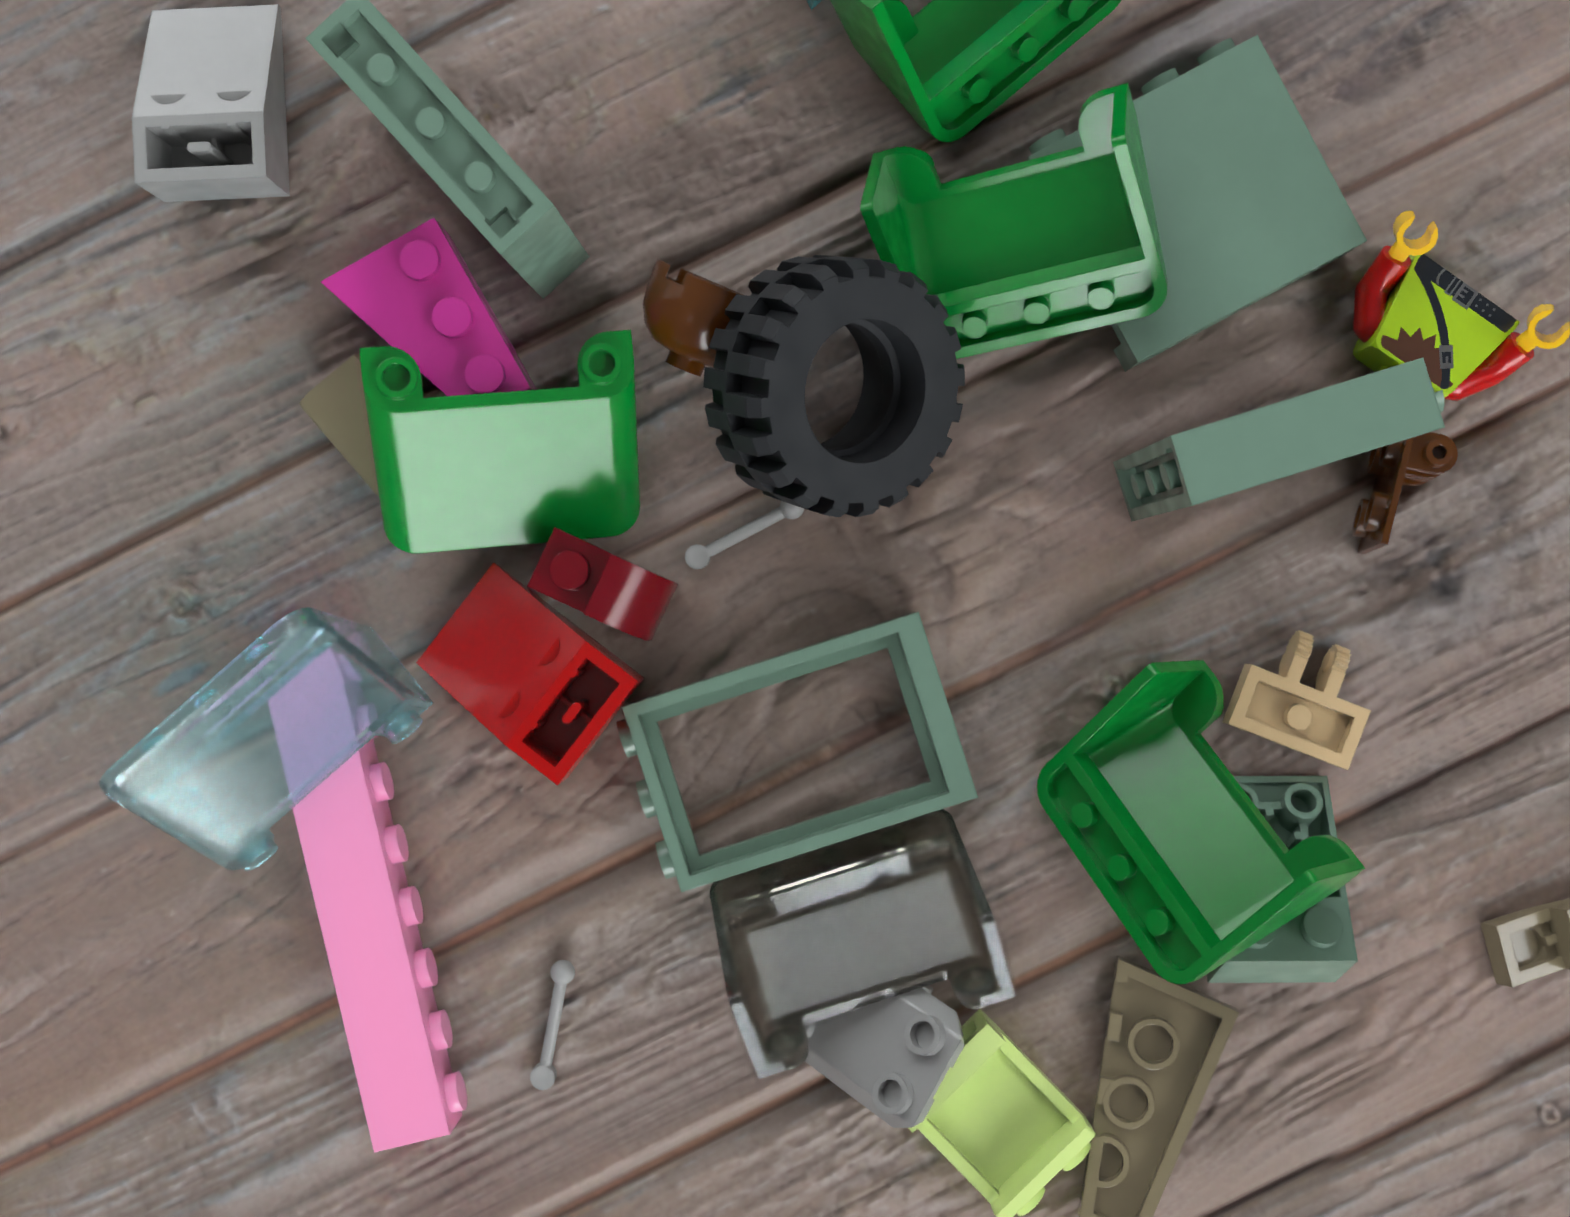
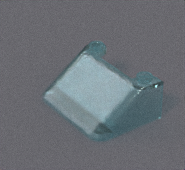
[99,607,434,871]

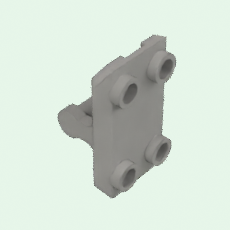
[769,936,965,1128]

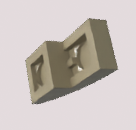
[1480,898,1570,988]

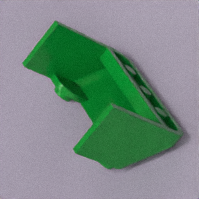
[830,0,1121,142]

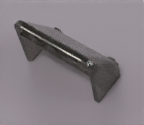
[710,809,1016,1079]

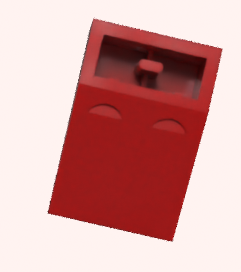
[416,562,644,786]

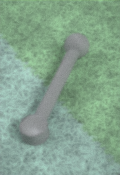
[685,501,804,569]
[530,960,575,1090]

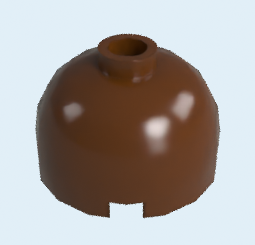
[643,259,743,377]

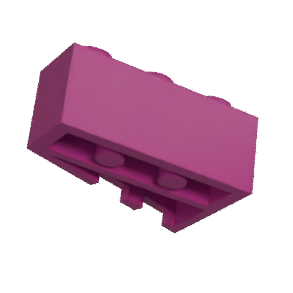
[321,218,537,396]

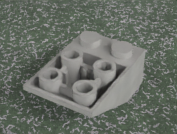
[132,4,290,202]

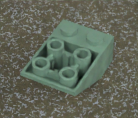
[1207,776,1358,983]

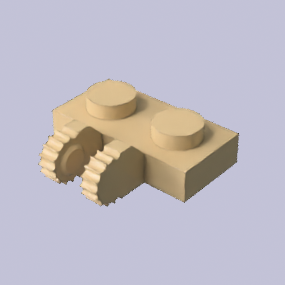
[1222,630,1371,770]

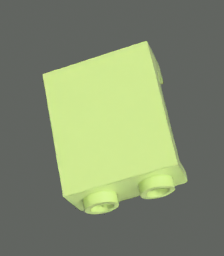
[908,1009,1096,1217]

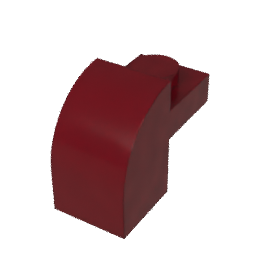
[527,527,678,641]

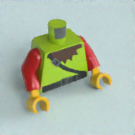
[1353,211,1570,401]

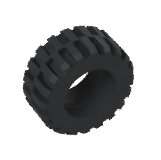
[703,255,965,518]

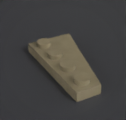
[1078,955,1239,1217]

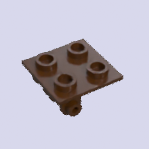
[1352,432,1458,554]

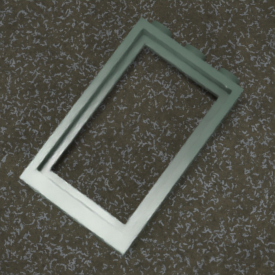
[616,612,978,892]

